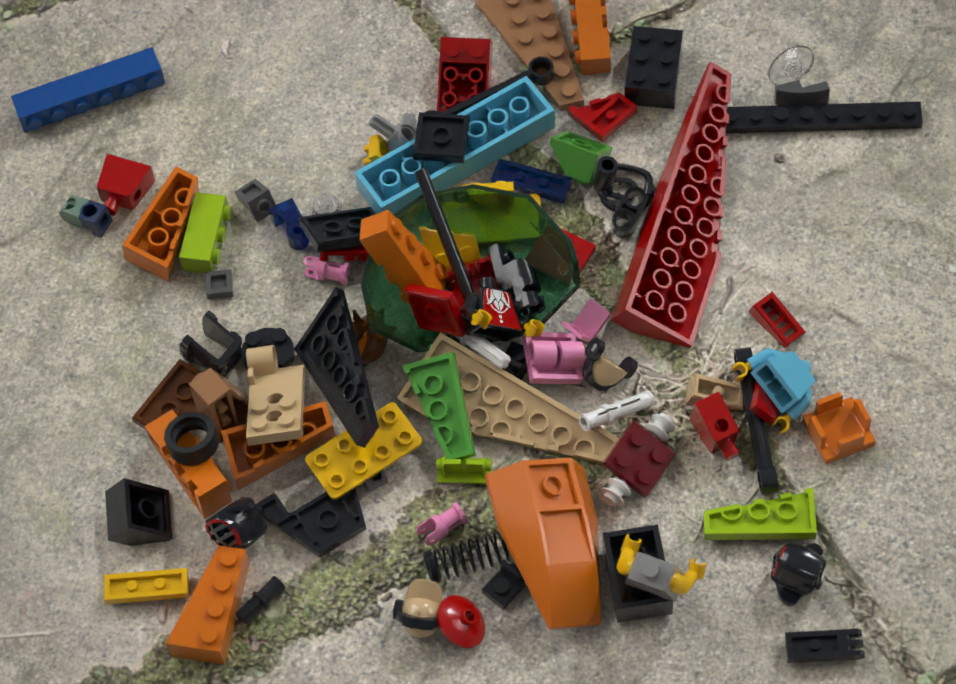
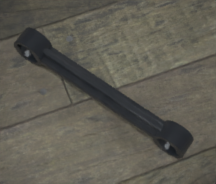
[424,56,554,115]
[734,347,779,495]

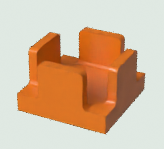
[802,392,876,465]

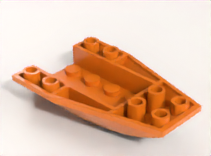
[485,458,601,630]

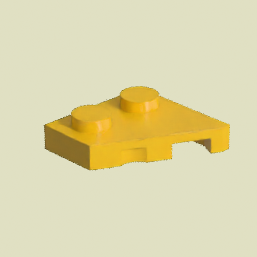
[418,226,481,271]

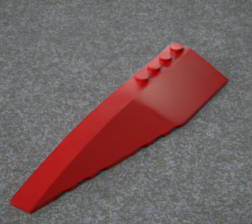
[611,62,732,348]

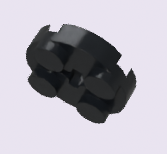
[241,328,295,370]

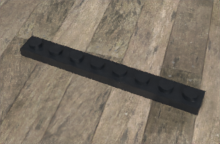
[726,101,923,134]

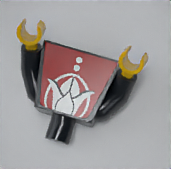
[460,277,545,342]

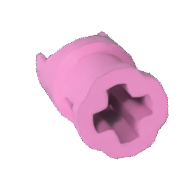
[303,256,351,285]
[416,502,468,545]

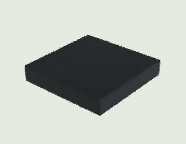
[413,112,470,163]

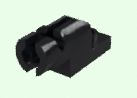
[488,243,546,317]

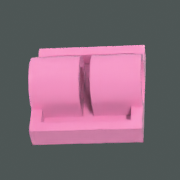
[522,332,585,385]

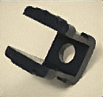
[179,311,242,378]

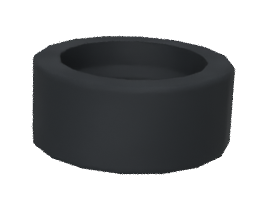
[164,412,219,466]

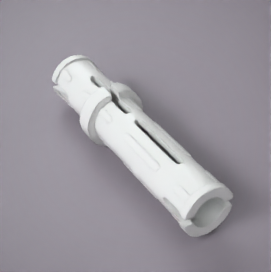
[579,390,654,431]

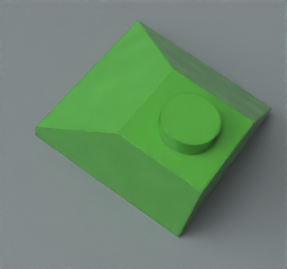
[550,131,613,185]

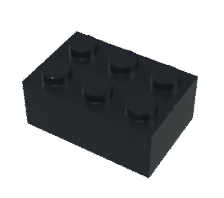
[625,26,683,109]
[603,524,673,623]

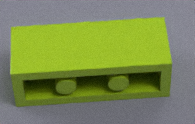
[179,192,232,273]

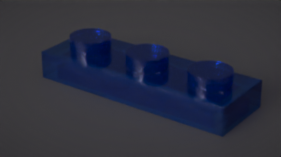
[491,158,572,204]

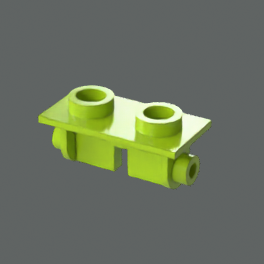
[436,457,492,484]

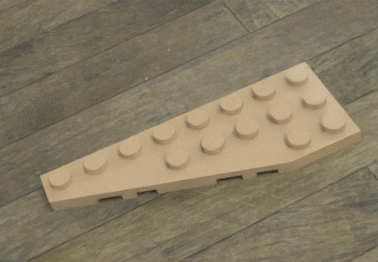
[397,332,619,464]

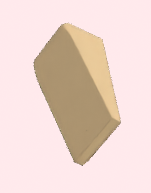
[686,373,744,411]

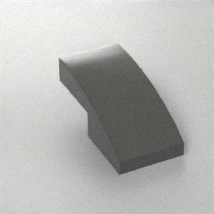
[774,80,830,105]

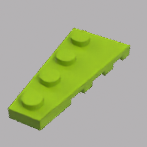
[703,487,817,540]

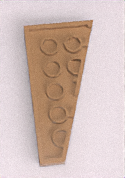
[475,0,584,111]

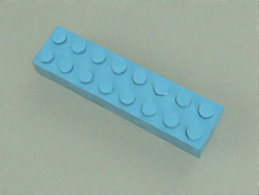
[354,76,555,217]

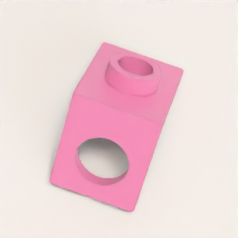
[561,298,611,342]

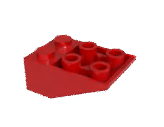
[437,37,493,112]

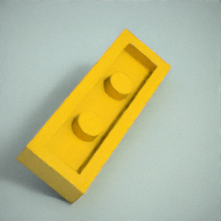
[104,568,189,604]

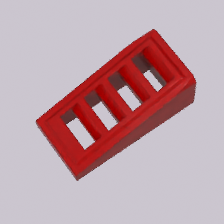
[749,291,806,348]

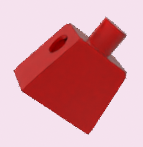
[97,154,155,216]
[689,391,740,461]

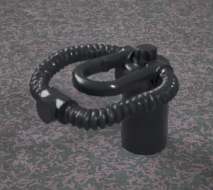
[593,156,656,212]

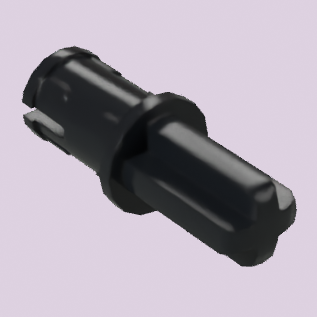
[235,576,285,625]

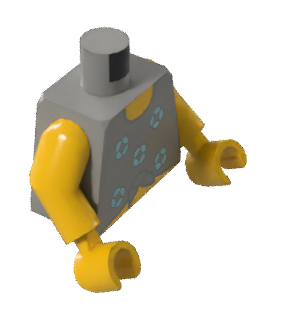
[617,535,707,602]

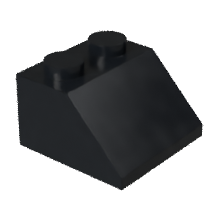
[105,478,172,546]

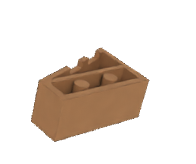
[189,368,249,443]

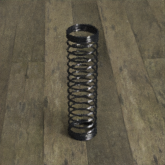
[423,529,510,583]

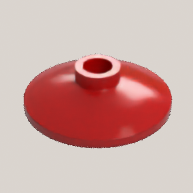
[437,595,485,649]

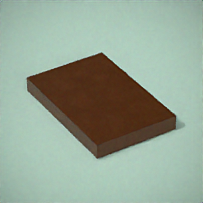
[132,359,202,429]

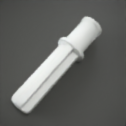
[455,334,511,369]

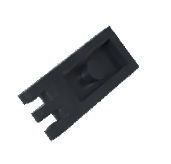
[785,629,865,663]

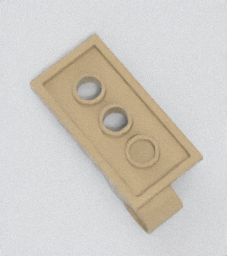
[246,345,305,446]

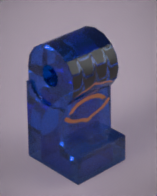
[269,198,310,250]

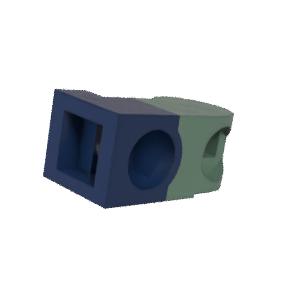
[59,195,113,238]

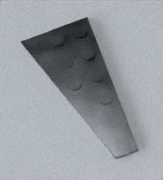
[294,287,379,448]

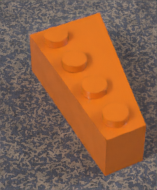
[569,0,611,75]
[122,166,199,282]
[360,210,447,317]
[221,401,335,491]
[145,410,233,519]
[165,546,250,665]

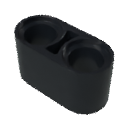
[611,186,647,238]

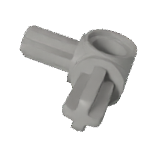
[369,113,417,152]

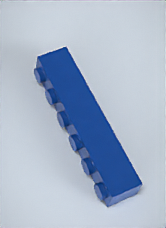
[11,47,166,133]

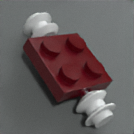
[600,413,676,507]

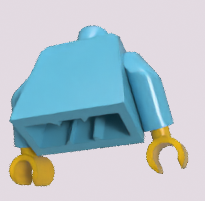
[729,349,815,435]

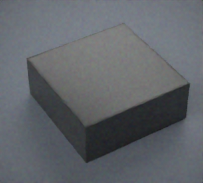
[205,269,234,299]

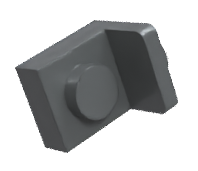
[235,179,277,222]

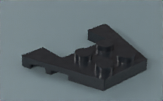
[254,488,366,558]

